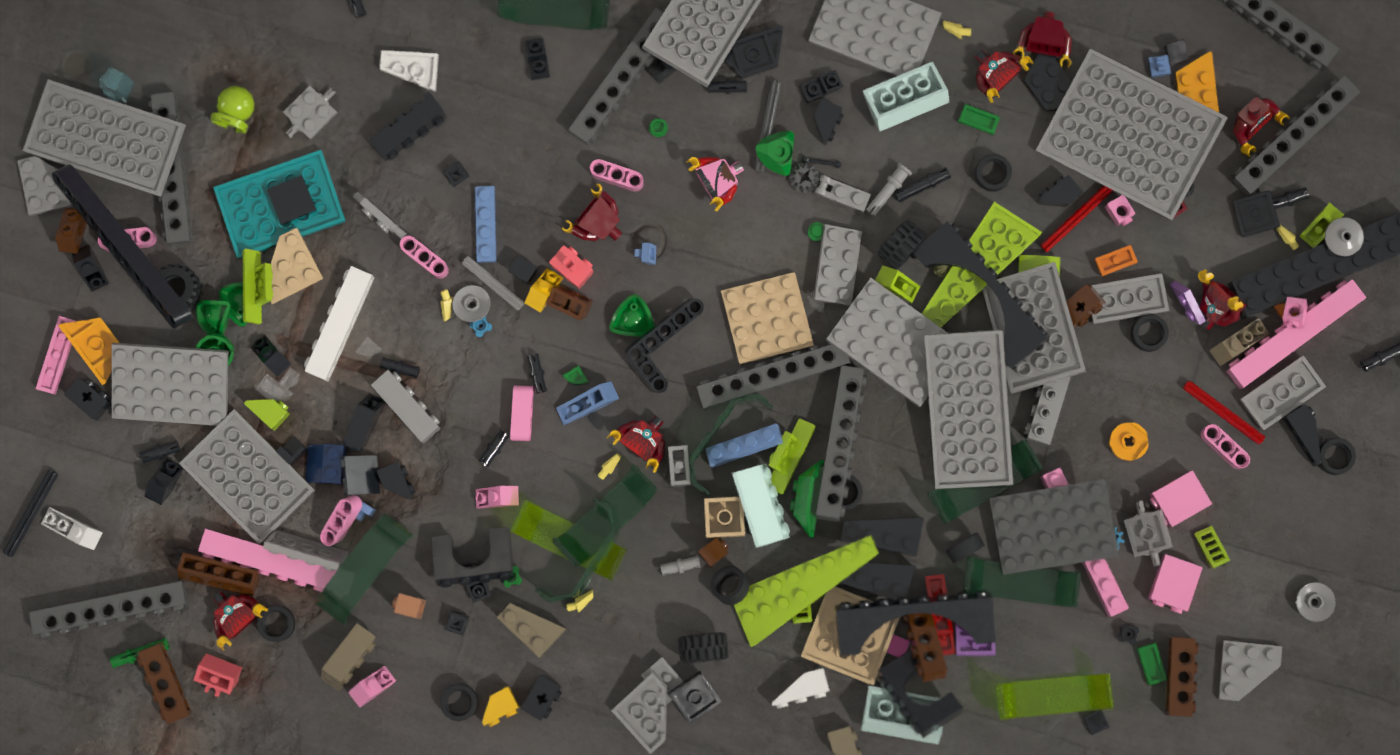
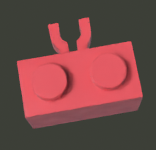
[549,245,594,289]
[194,653,242,697]

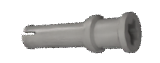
[865,163,912,217]

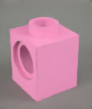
[1105,195,1136,226]
[1283,297,1308,329]

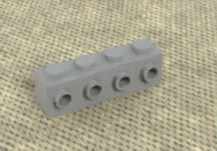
[371,370,441,444]
[1024,377,1070,446]

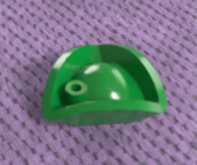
[756,131,795,176]
[219,283,247,327]
[609,294,654,336]
[196,300,231,335]

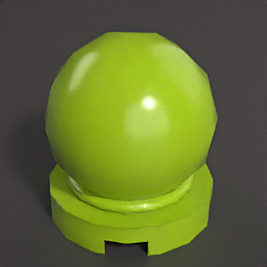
[210,85,255,134]

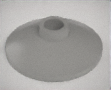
[1325,218,1364,256]
[452,285,491,322]
[1296,583,1336,622]

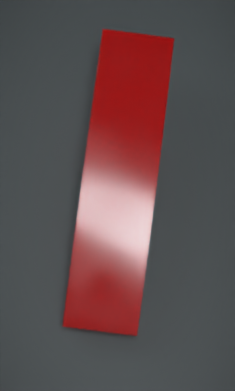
[925,574,956,656]

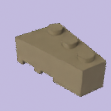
[497,603,567,658]
[321,623,376,692]

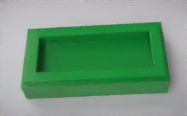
[958,104,1000,135]
[1136,643,1168,686]

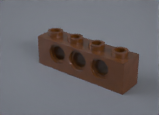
[177,553,259,597]
[902,613,947,682]
[1166,637,1198,717]
[137,641,192,724]

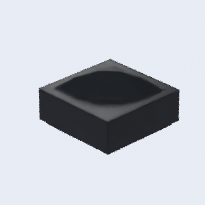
[443,161,470,187]
[444,610,469,636]
[1083,709,1110,735]

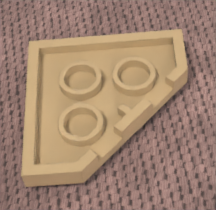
[270,228,323,304]

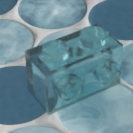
[99,66,135,103]

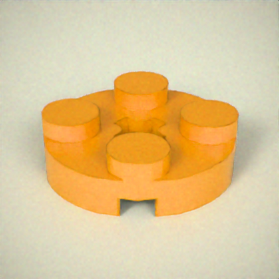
[1109,422,1149,461]

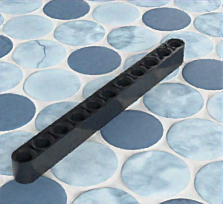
[52,164,192,328]

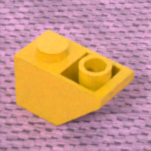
[524,268,563,313]
[482,686,520,727]

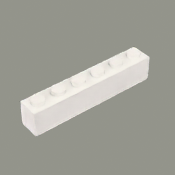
[304,266,375,382]

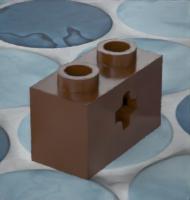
[55,208,87,254]
[1066,284,1106,327]

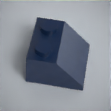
[305,444,347,485]

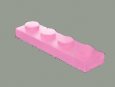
[36,316,76,395]

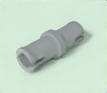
[660,555,701,576]

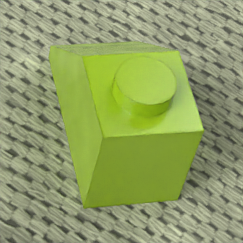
[1300,202,1344,248]
[875,266,921,303]
[244,399,290,431]

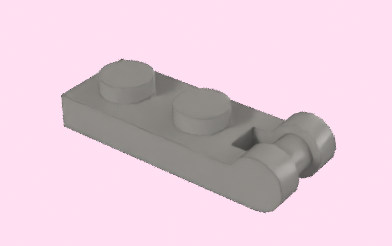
[814,175,871,213]

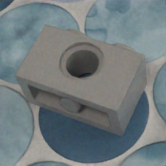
[668,445,691,487]

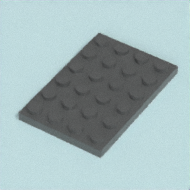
[990,479,1120,575]

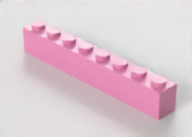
[1226,279,1367,389]
[1040,468,1129,617]
[198,529,355,598]

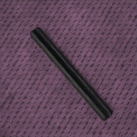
[3,470,58,557]

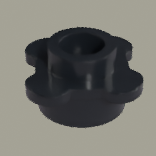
[1118,623,1139,645]

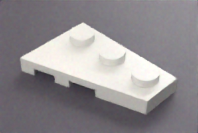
[380,50,439,92]

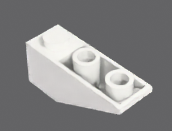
[41,507,102,550]
[772,668,829,708]

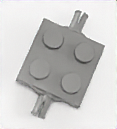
[283,86,337,139]
[353,192,407,239]
[1124,501,1173,567]

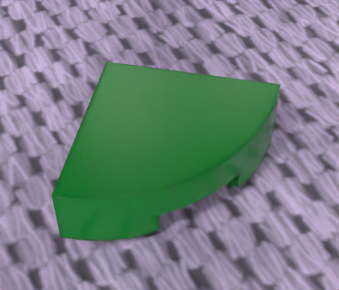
[562,365,589,385]

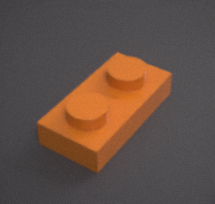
[1094,245,1138,277]

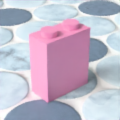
[1149,470,1212,528]
[1148,554,1203,614]

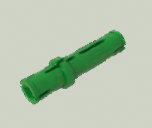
[110,637,170,668]

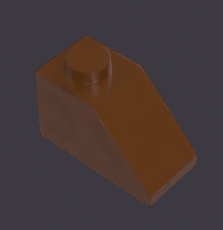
[698,537,729,567]

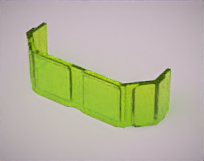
[510,500,628,581]
[995,673,1114,720]

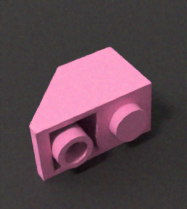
[475,486,519,508]
[348,666,396,708]

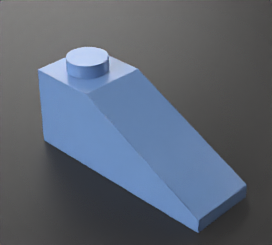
[556,382,619,425]

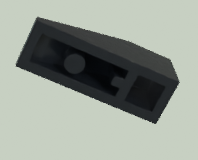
[1282,404,1321,467]

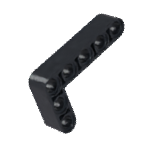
[624,298,704,393]

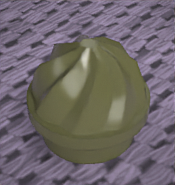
[933,265,952,277]

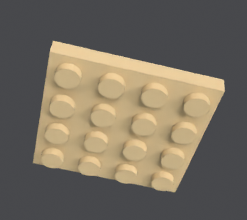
[721,272,814,365]
[801,586,900,685]

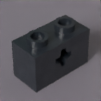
[64,378,112,421]
[520,675,562,721]

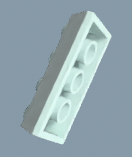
[863,61,949,131]
[732,464,790,548]
[861,686,943,744]

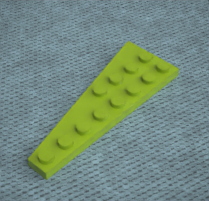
[922,202,1042,328]
[734,536,879,647]

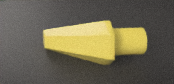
[943,21,971,39]
[1276,225,1299,250]
[440,289,454,321]
[598,453,621,480]
[566,590,594,612]

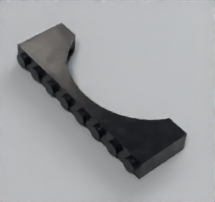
[913,221,1048,370]
[835,590,996,656]

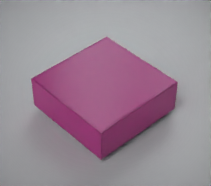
[886,634,910,657]

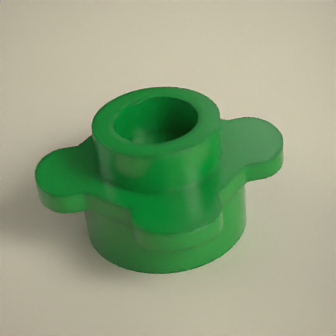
[503,566,522,588]

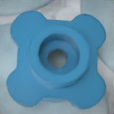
[469,316,492,337]

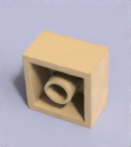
[704,497,745,538]

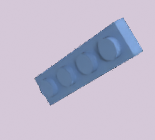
[475,186,497,263]
[705,424,783,468]

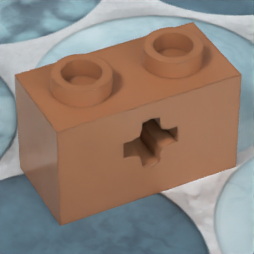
[392,594,426,619]

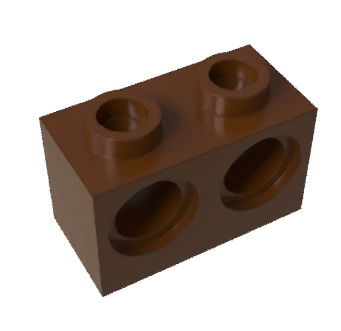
[546,284,593,321]

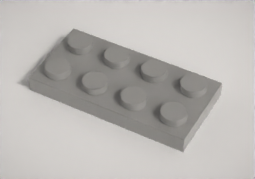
[813,224,862,307]
[1091,273,1169,324]
[1240,355,1326,431]
[263,530,349,571]

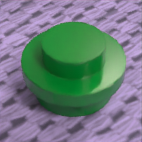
[649,118,668,137]
[808,222,824,241]

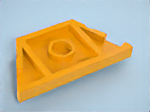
[1175,52,1219,113]
[58,318,120,385]

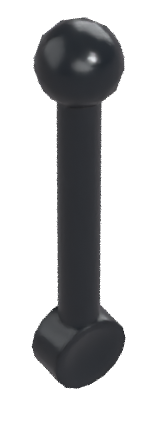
[802,157,841,168]

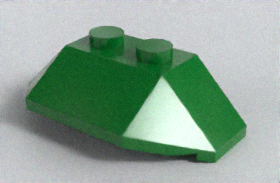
[790,460,825,538]

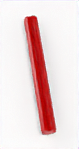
[1040,186,1113,252]
[1183,381,1265,445]

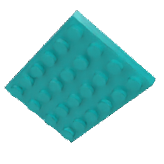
[213,150,346,259]

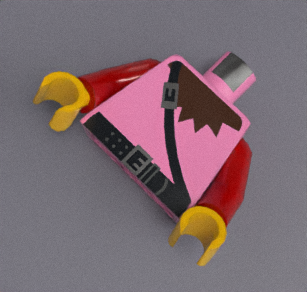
[686,157,744,212]

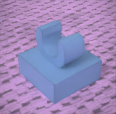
[1148,55,1171,78]
[634,243,656,265]
[356,502,376,521]

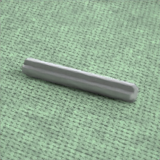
[462,256,524,311]

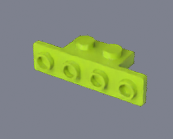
[243,249,273,325]
[768,419,816,495]

